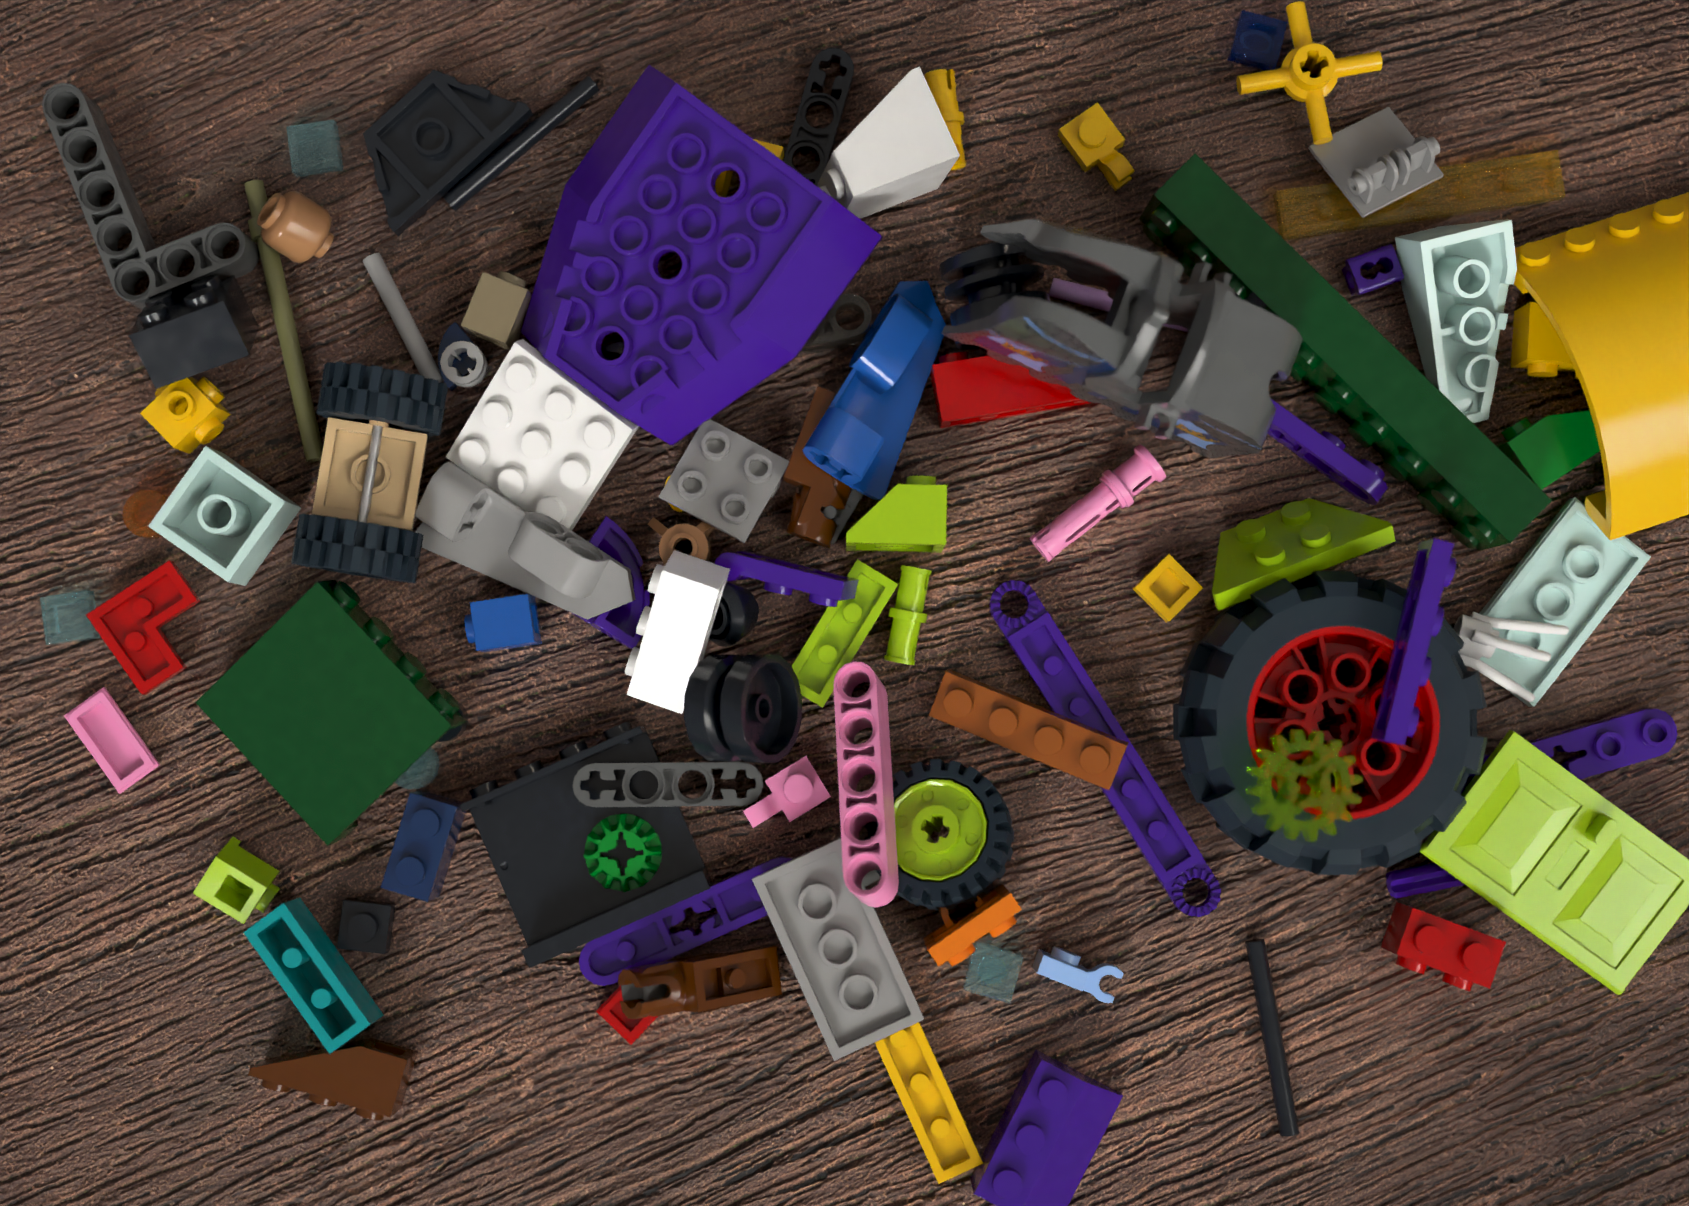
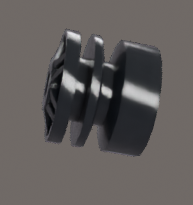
[939,242,1050,350]

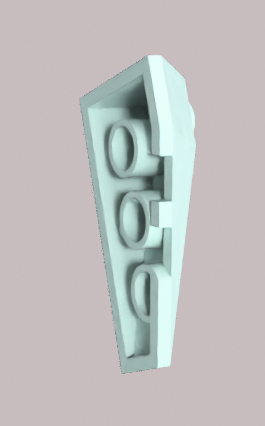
[1395,219,1517,423]

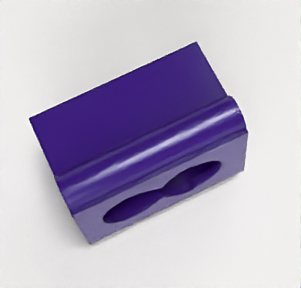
[1341,244,1404,296]

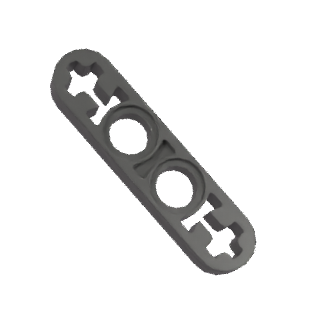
[573,762,763,807]

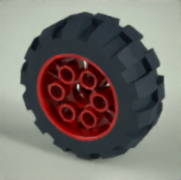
[1173,571,1488,875]

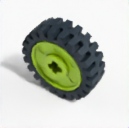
[865,759,1014,910]

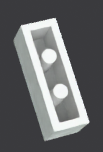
[625,550,730,714]

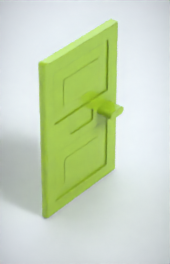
[1420,730,1689,995]

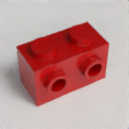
[1381,902,1506,992]

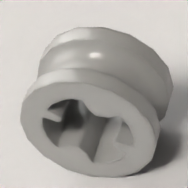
[440,341,488,388]

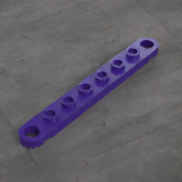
[989,580,1221,917]

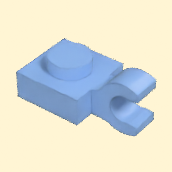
[1032,946,1124,1003]

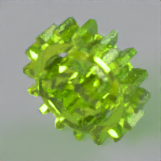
[1246,729,1363,842]

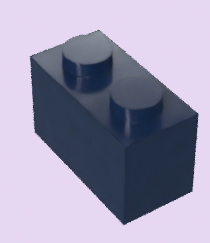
[380,790,466,902]

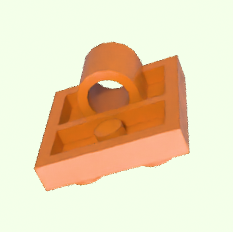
[923,884,1022,966]

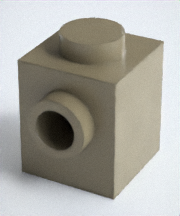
[461,271,532,350]

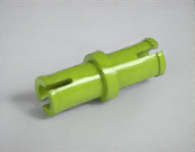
[884,565,932,665]

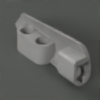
[415,462,635,619]

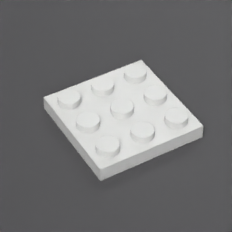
[446,339,639,531]

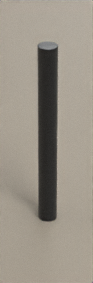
[443,75,600,212]
[1245,939,1300,1136]

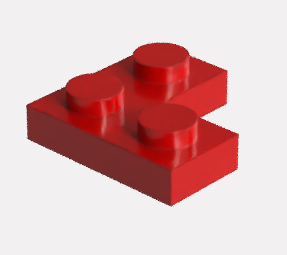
[86,560,201,695]

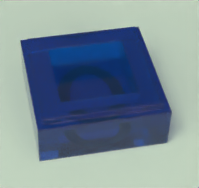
[1227,10,1288,71]

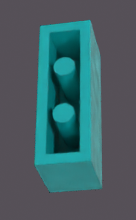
[243,897,384,1054]

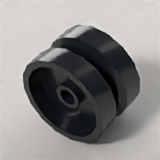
[684,655,802,763]

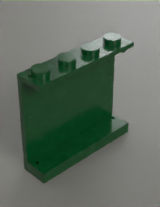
[195,580,466,846]

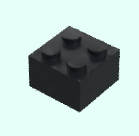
[129,274,259,389]

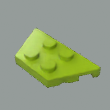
[1212,498,1395,611]

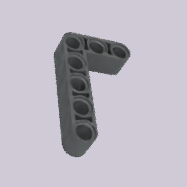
[42,83,260,310]

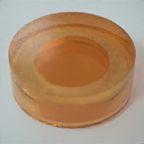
[123,490,168,539]

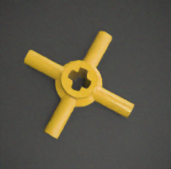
[1236,1,1383,145]

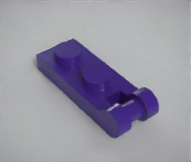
[714,551,859,607]

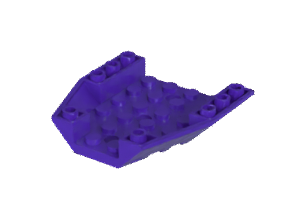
[521,65,883,446]

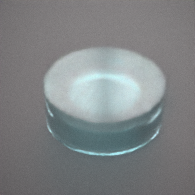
[395,747,439,789]

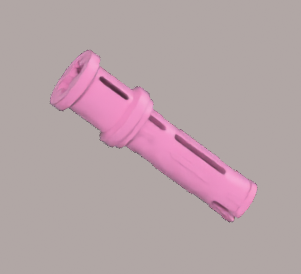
[1030,444,1166,562]

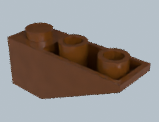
[248,1038,418,1121]

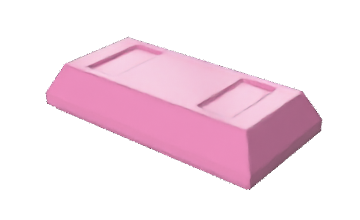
[64,687,160,794]

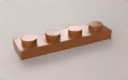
[929,669,1129,790]

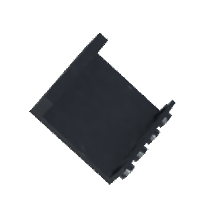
[460,721,713,968]

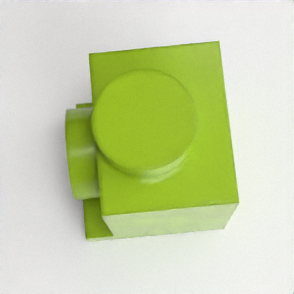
[193,837,280,924]

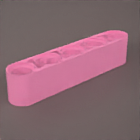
[833,661,899,907]

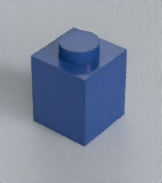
[464,594,542,652]

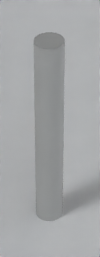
[363,253,443,383]

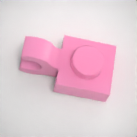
[743,756,831,828]

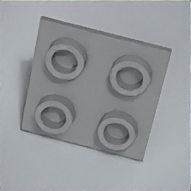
[1308,107,1444,218]
[659,419,789,543]

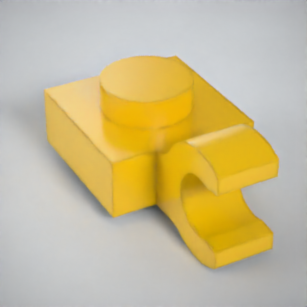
[1057,102,1135,191]

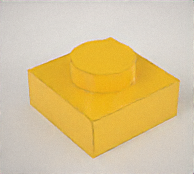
[1132,554,1203,623]

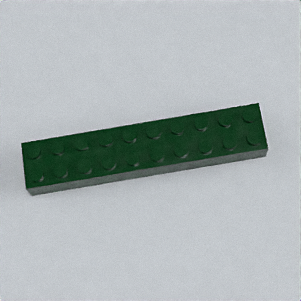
[1139,153,1552,551]

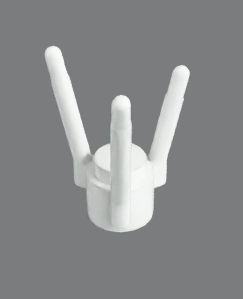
[1453,612,1569,702]

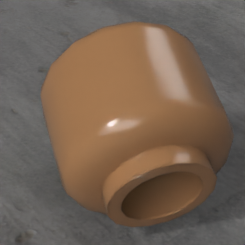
[257,191,334,263]

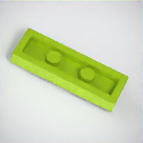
[792,559,898,708]

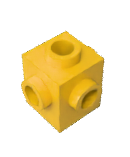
[140,376,231,454]

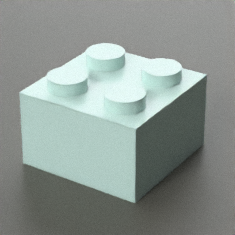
[148,446,302,586]

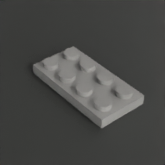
[752,837,924,1061]

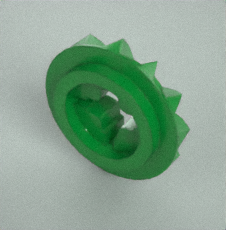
[583,814,662,892]

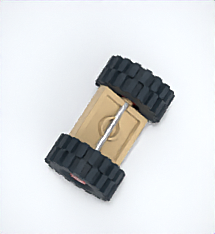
[291,362,448,583]

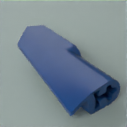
[803,281,946,500]

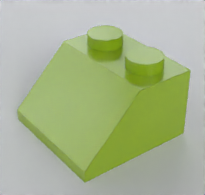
[846,476,947,553]

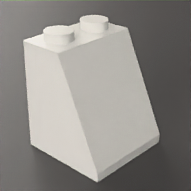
[817,67,960,219]

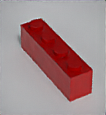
[930,350,1091,429]

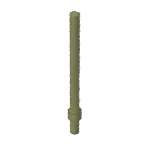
[244,180,323,462]

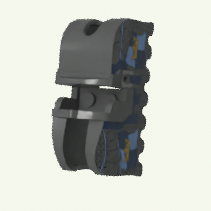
[942,219,1303,459]

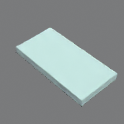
[1479,497,1651,707]

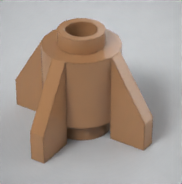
[647,517,715,566]

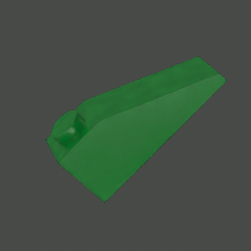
[1496,411,1600,490]

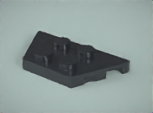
[363,70,533,237]

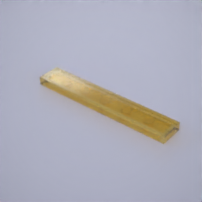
[1273,150,1566,240]

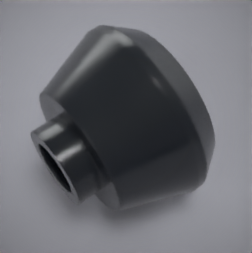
[709,582,759,647]

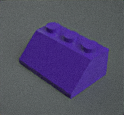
[970,1050,1123,1206]

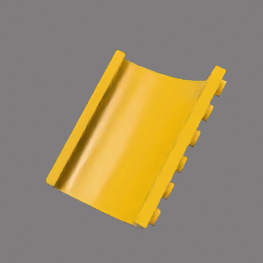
[1514,192,1689,540]

